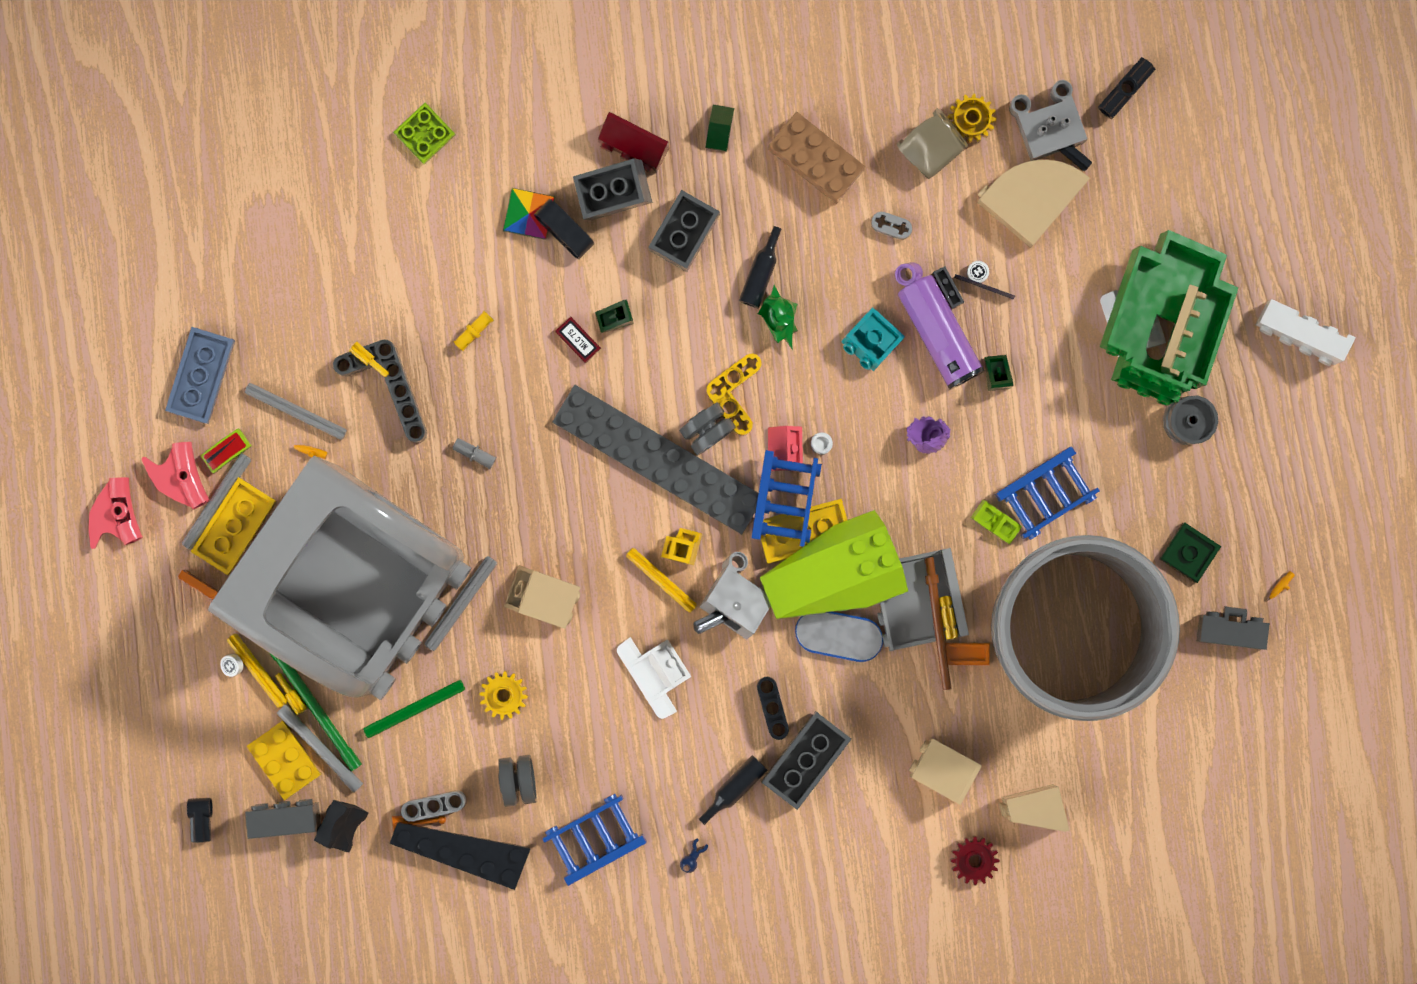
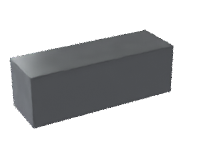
[932,266,964,310]

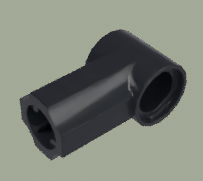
[187,798,213,843]

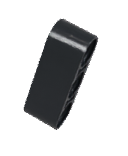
[534,199,595,259]
[757,676,789,740]

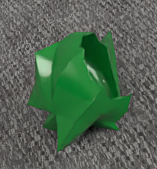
[757,284,798,350]

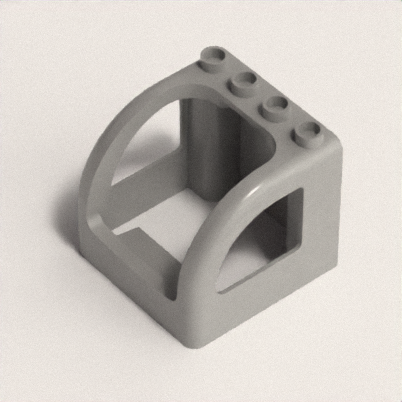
[208,456,472,700]

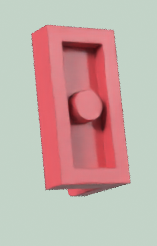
[768,426,803,471]

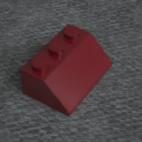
[598,112,669,173]

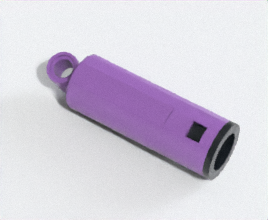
[895,262,985,390]

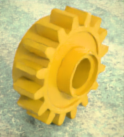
[947,93,996,143]
[479,671,528,720]

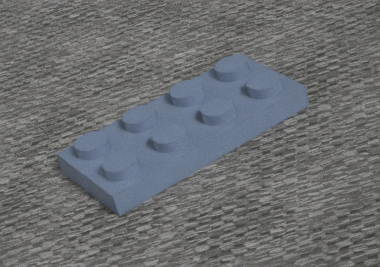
[165,327,235,424]

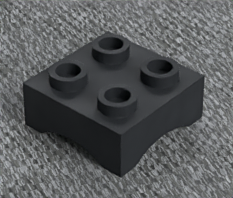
[314,800,369,853]

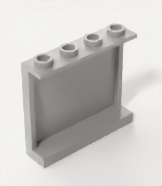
[877,548,969,651]

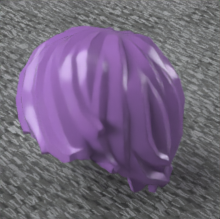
[907,416,950,454]

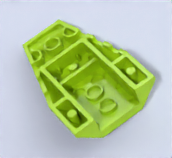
[760,510,908,619]

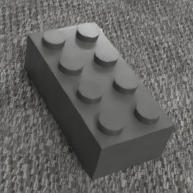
[761,711,851,810]

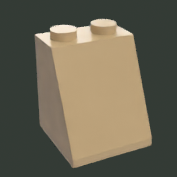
[504,565,581,629]
[909,738,982,805]
[999,784,1070,832]

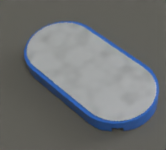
[795,612,883,662]

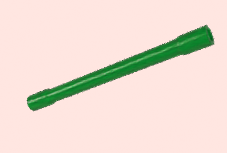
[269,653,362,772]

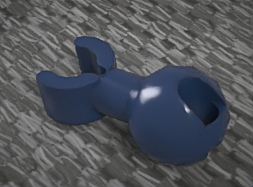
[680,838,708,873]

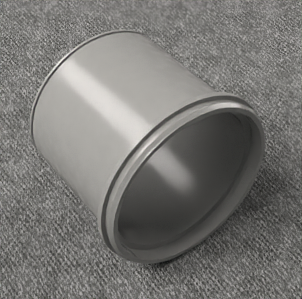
[991,535,1180,721]

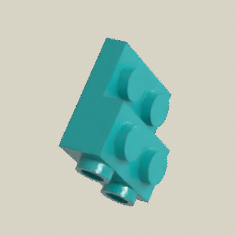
[841,307,905,371]

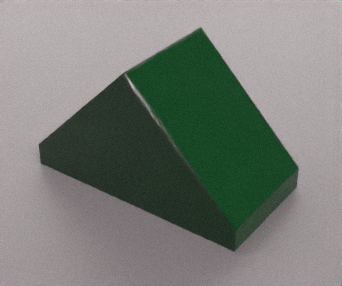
[705,105,734,152]
[595,299,634,333]
[984,355,1013,391]

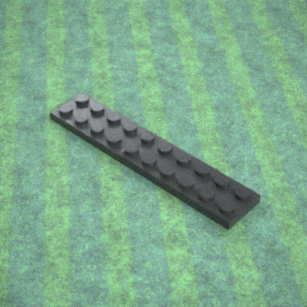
[552,385,758,535]

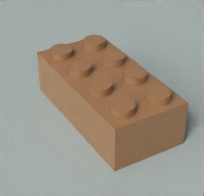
[768,111,865,204]

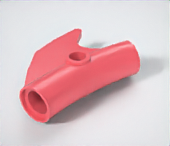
[142,442,210,510]
[89,477,143,549]

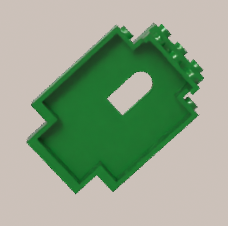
[1100,230,1239,406]

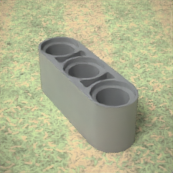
[401,790,467,821]

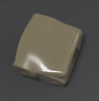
[897,108,968,179]

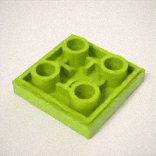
[393,102,456,165]

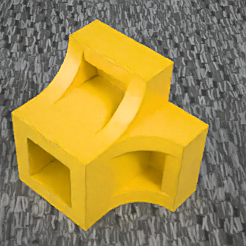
[661,528,702,566]

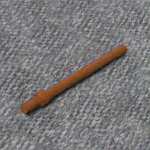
[925,557,951,690]

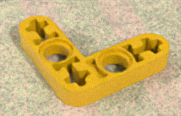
[707,354,762,436]

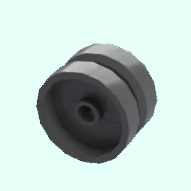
[1163,395,1218,445]
[679,402,736,456]
[498,755,537,807]

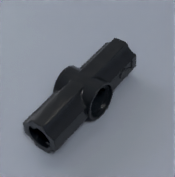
[1098,57,1156,120]

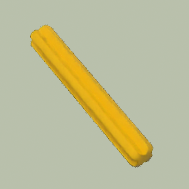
[626,548,697,613]
[227,633,288,708]

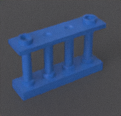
[995,446,1100,540]
[751,450,822,547]
[543,794,647,886]

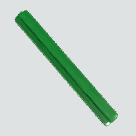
[363,680,465,738]

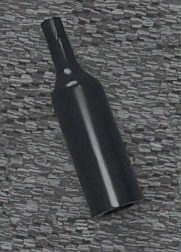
[739,226,782,309]
[699,755,768,825]

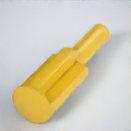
[349,341,389,377]
[275,673,307,715]

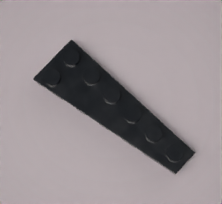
[389,822,530,890]

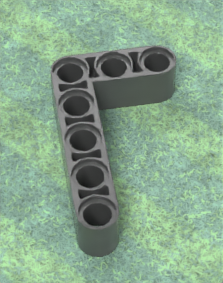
[333,339,427,443]

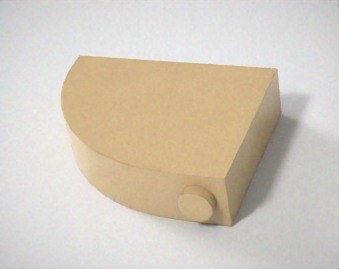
[977,160,1090,248]

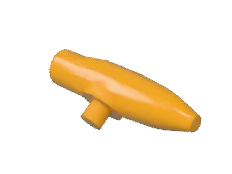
[294,445,328,459]
[1269,571,1295,599]

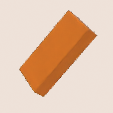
[178,570,219,600]
[945,643,990,665]

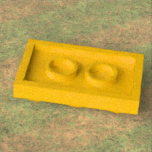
[246,720,322,801]

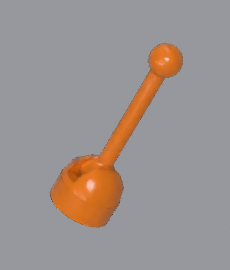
[392,815,446,832]

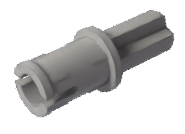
[453,438,497,469]

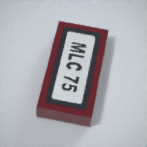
[555,316,601,364]

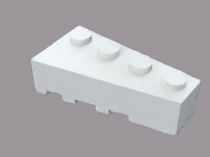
[1255,299,1356,366]

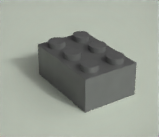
[573,159,653,220]
[648,190,720,272]
[245,799,321,839]

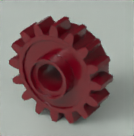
[950,836,1000,886]

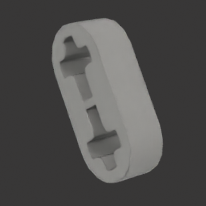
[871,212,912,240]

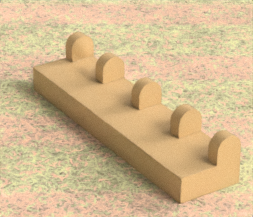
[1161,285,1207,377]

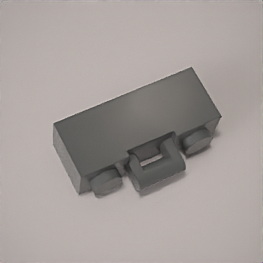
[1196,606,1270,650]

